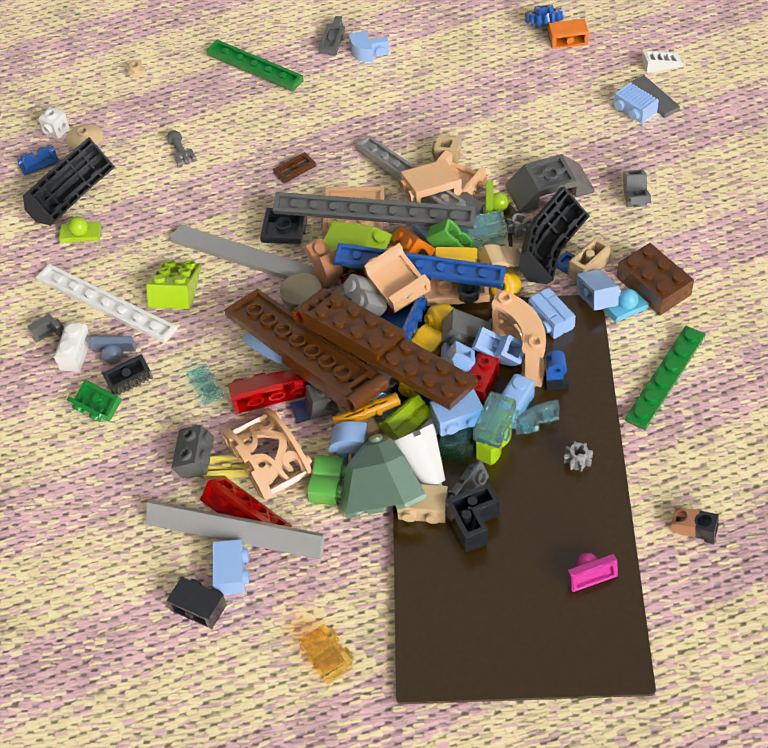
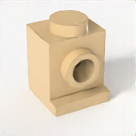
[432,135,462,164]

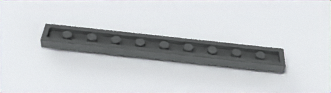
[273,192,476,229]

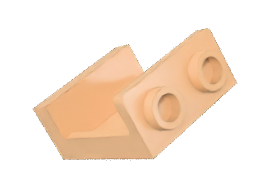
[436,150,487,197]
[399,159,462,203]
[364,243,431,313]

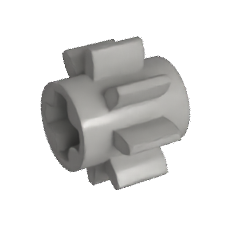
[507,213,532,238]
[564,441,593,472]

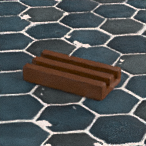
[273,152,316,183]

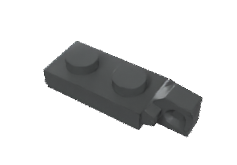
[318,16,345,55]

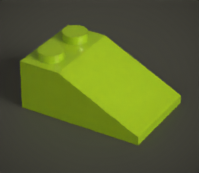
[323,221,392,275]

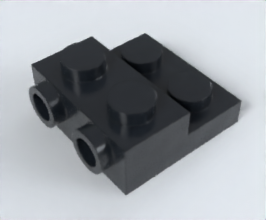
[260,207,308,244]

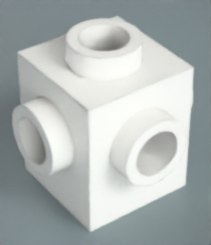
[38,107,69,139]

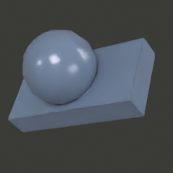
[89,336,137,365]

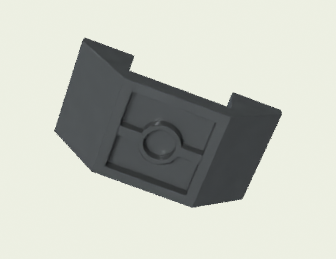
[505,154,595,213]

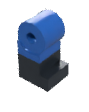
[544,350,569,391]

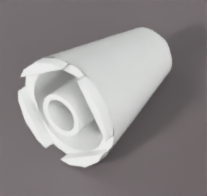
[394,424,445,486]

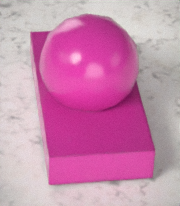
[568,553,618,592]

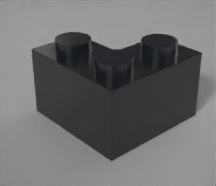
[445,483,500,552]

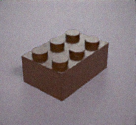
[617,243,694,316]

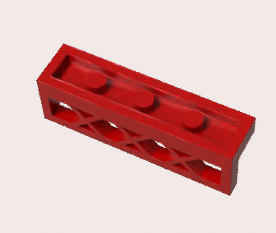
[200,476,292,550]

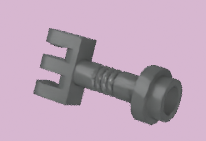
[167,130,197,167]

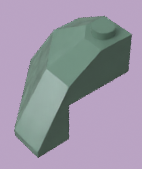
[339,434,427,518]

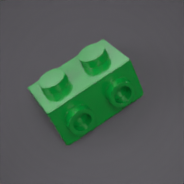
[67,379,122,422]

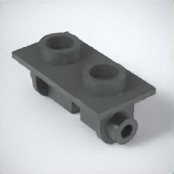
[448,460,489,498]

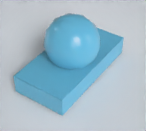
[602,289,649,323]

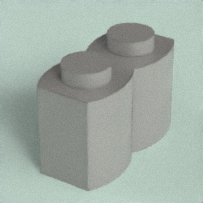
[343,274,387,316]

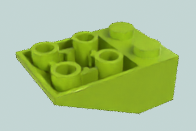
[146,260,202,309]

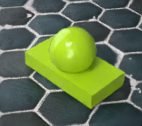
[485,181,509,222]
[59,216,102,243]

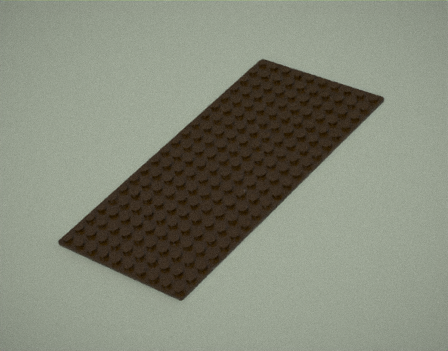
[391,295,656,704]

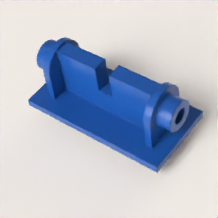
[17,145,60,176]

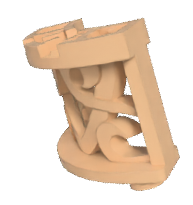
[492,289,546,387]
[220,407,313,500]

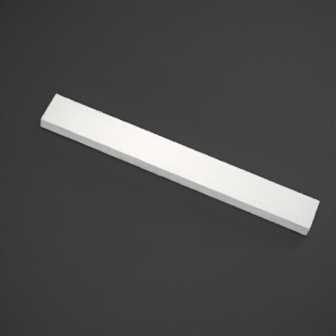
[36,264,177,344]

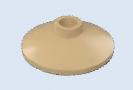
[66,124,103,149]

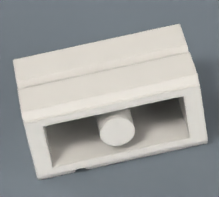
[54,323,91,372]

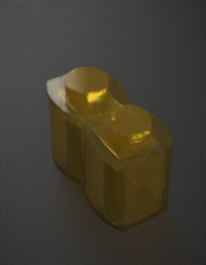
[299,624,354,686]

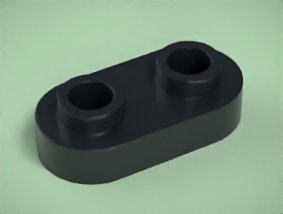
[458,283,481,304]

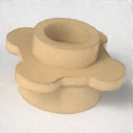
[125,60,145,76]

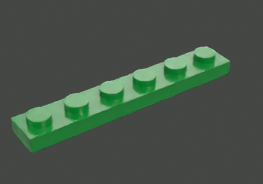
[206,39,304,91]
[625,325,706,431]

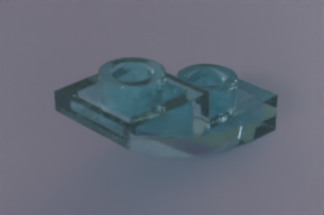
[187,364,225,406]
[515,400,560,435]

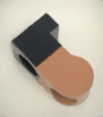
[670,508,719,545]

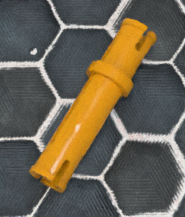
[332,392,401,425]

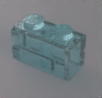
[462,210,508,246]
[473,392,519,448]

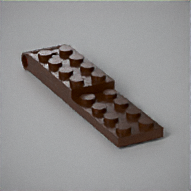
[224,288,389,413]
[291,288,478,410]

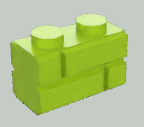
[379,394,431,441]

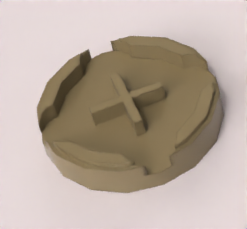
[280,273,322,308]

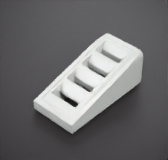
[642,51,683,73]

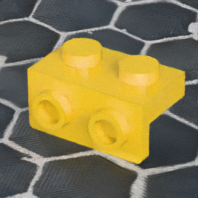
[435,247,478,262]

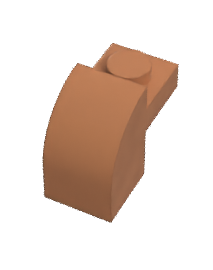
[303,238,343,289]

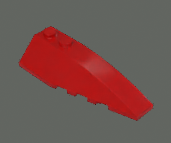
[228,369,311,415]

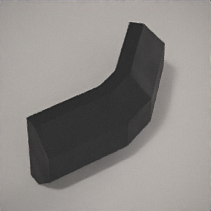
[23,137,115,226]
[519,187,590,284]

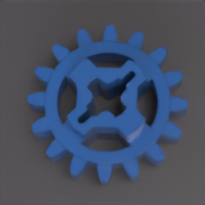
[525,4,564,27]

